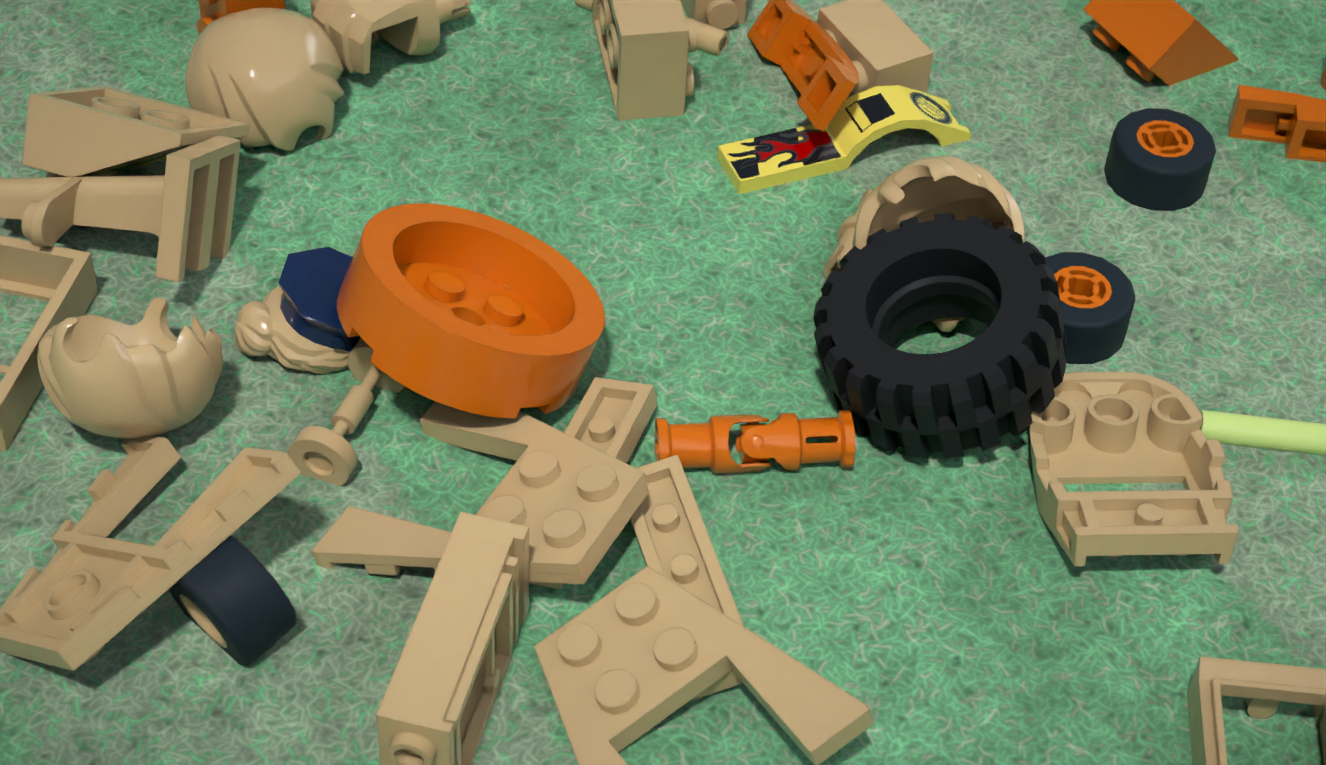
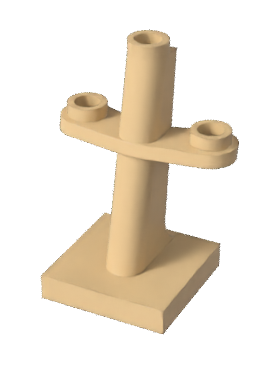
[0,135,241,282]

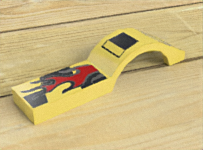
[717,85,971,194]

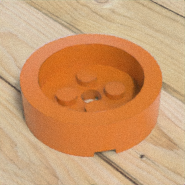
[337,203,605,418]

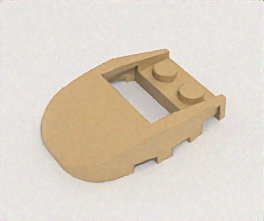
[1029,372,1239,567]

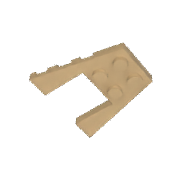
[312,401,649,585]
[0,436,301,671]
[534,566,875,765]

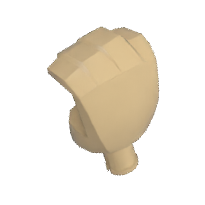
[310,0,471,74]

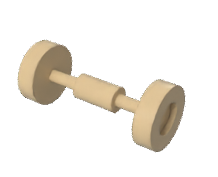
[288,338,405,486]

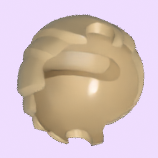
[185,7,344,151]
[853,155,1025,332]
[37,297,223,439]

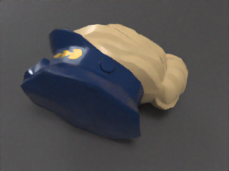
[235,247,361,374]

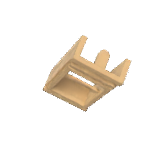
[0,235,98,451]
[376,511,529,765]

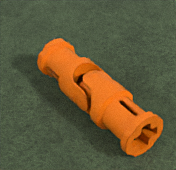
[654,410,855,474]

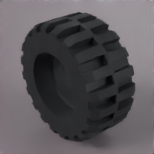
[813,214,1068,459]

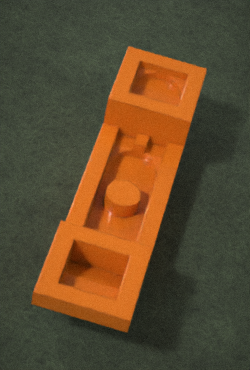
[747,0,859,132]

